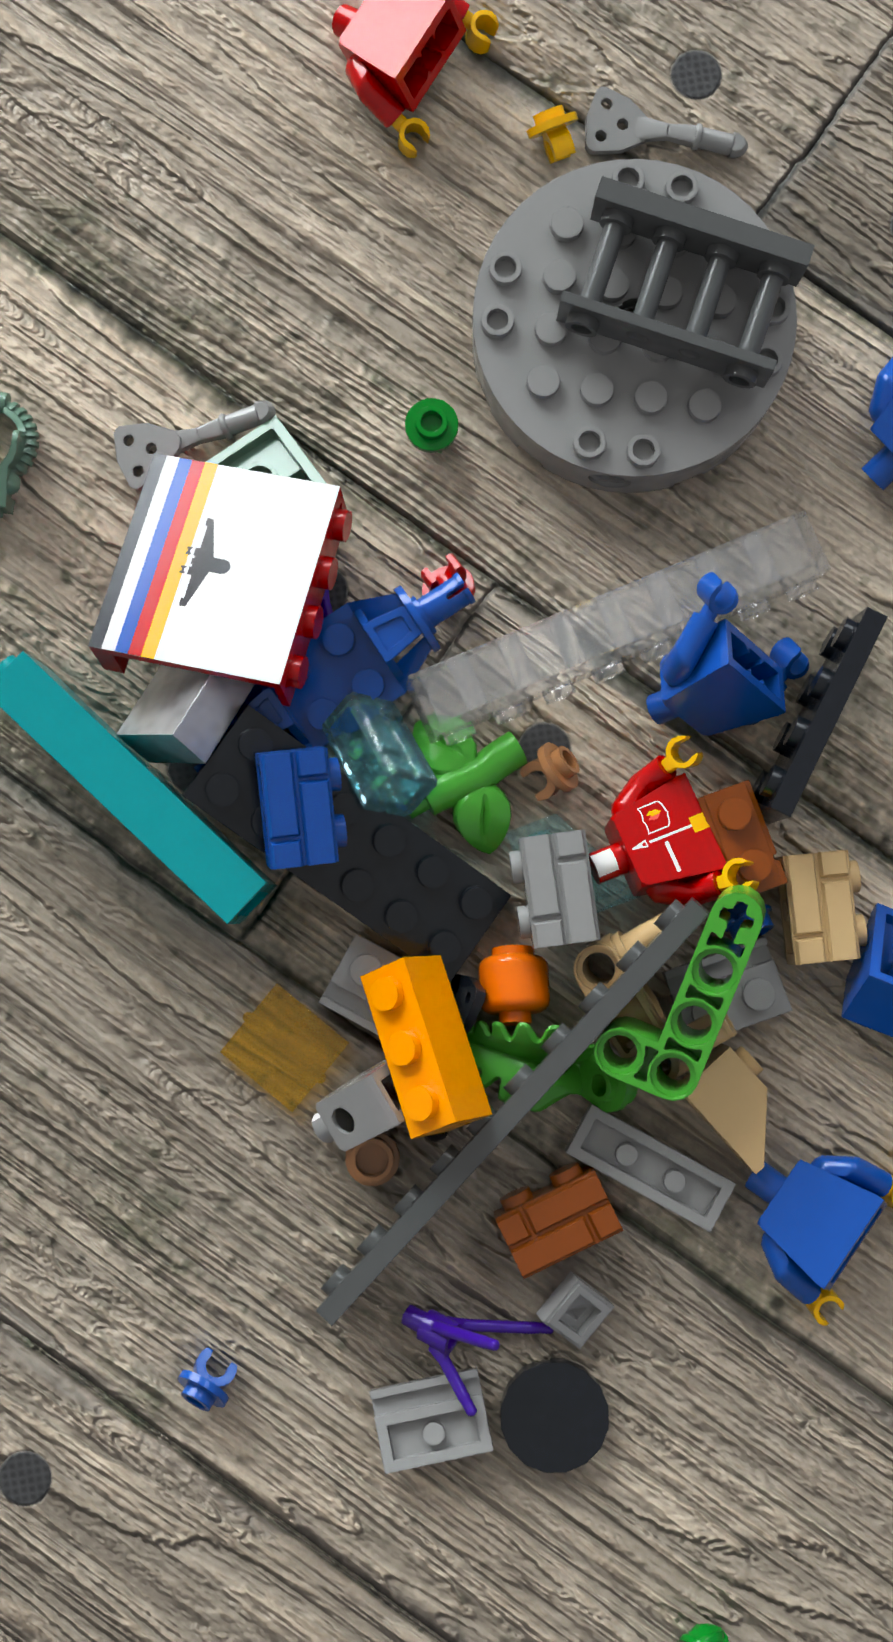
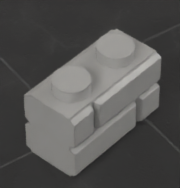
[509,829,601,949]

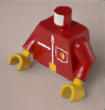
[332,0,499,158]
[589,735,759,905]

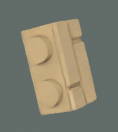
[774,850,868,965]

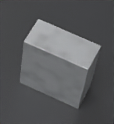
[116,665,255,764]

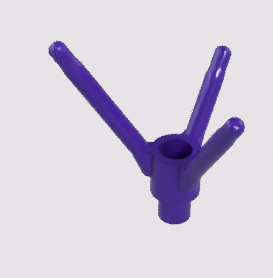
[401,1304,554,1417]

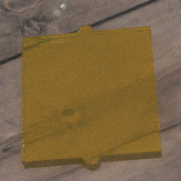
[220,983,349,1112]

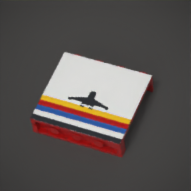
[88,453,352,707]

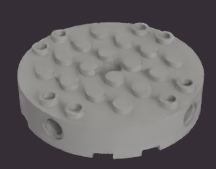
[472,159,797,493]

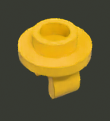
[526,105,578,164]

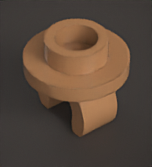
[520,742,580,801]

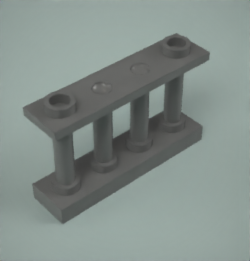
[556,176,815,389]

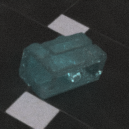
[322,692,438,817]

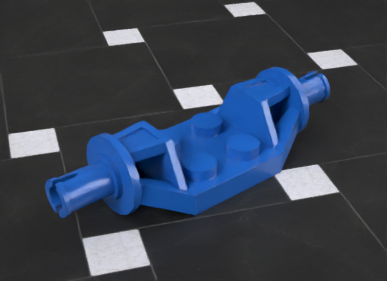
[194,572,476,773]

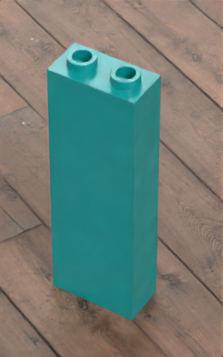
[0,651,277,924]

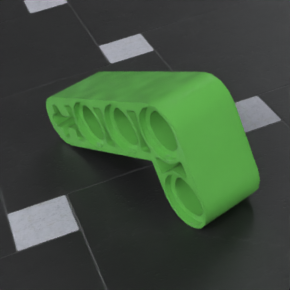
[594,885,766,1101]

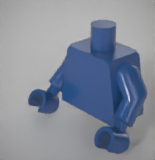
[646,572,809,736]

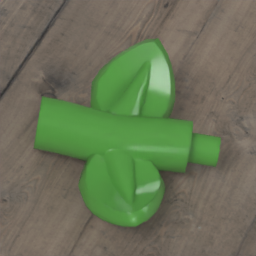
[401,716,527,854]

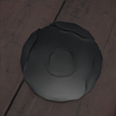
[500,1358,609,1473]

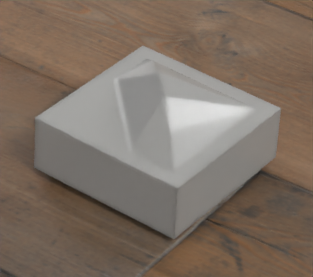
[536,1271,615,1349]

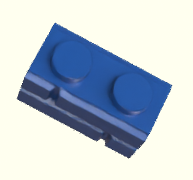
[255,746,347,870]

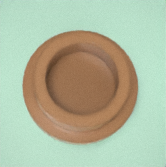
[345,1133,400,1186]

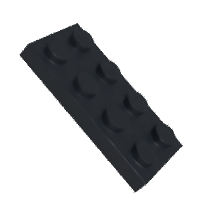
[752,607,888,824]

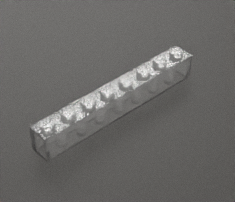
[405,510,831,746]

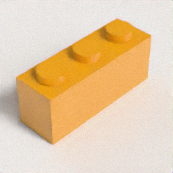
[360,955,493,1139]

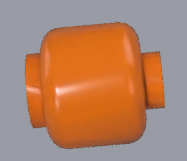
[478,945,550,1026]

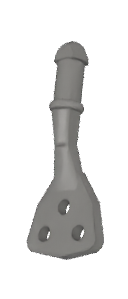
[585,86,748,159]
[114,400,276,491]

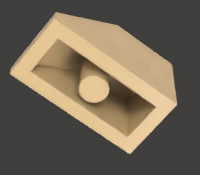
[681,1043,767,1174]

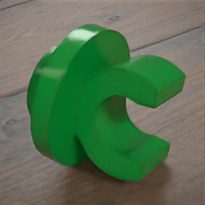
[405,398,458,453]

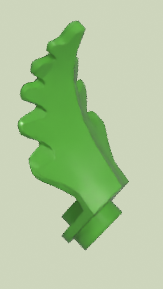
[467,1020,638,1112]

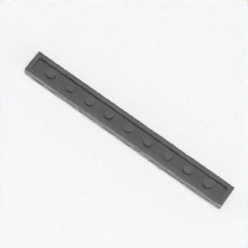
[316,897,709,1326]

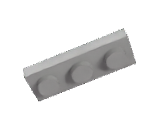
[565,1102,736,1233]

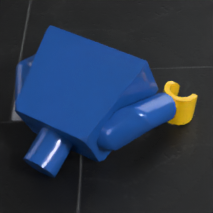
[745,1155,893,1326]

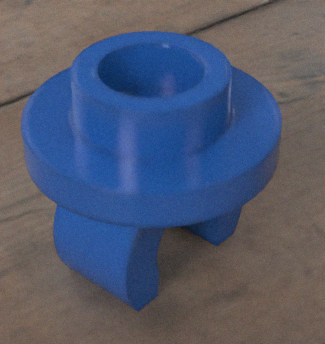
[177,1347,237,1412]

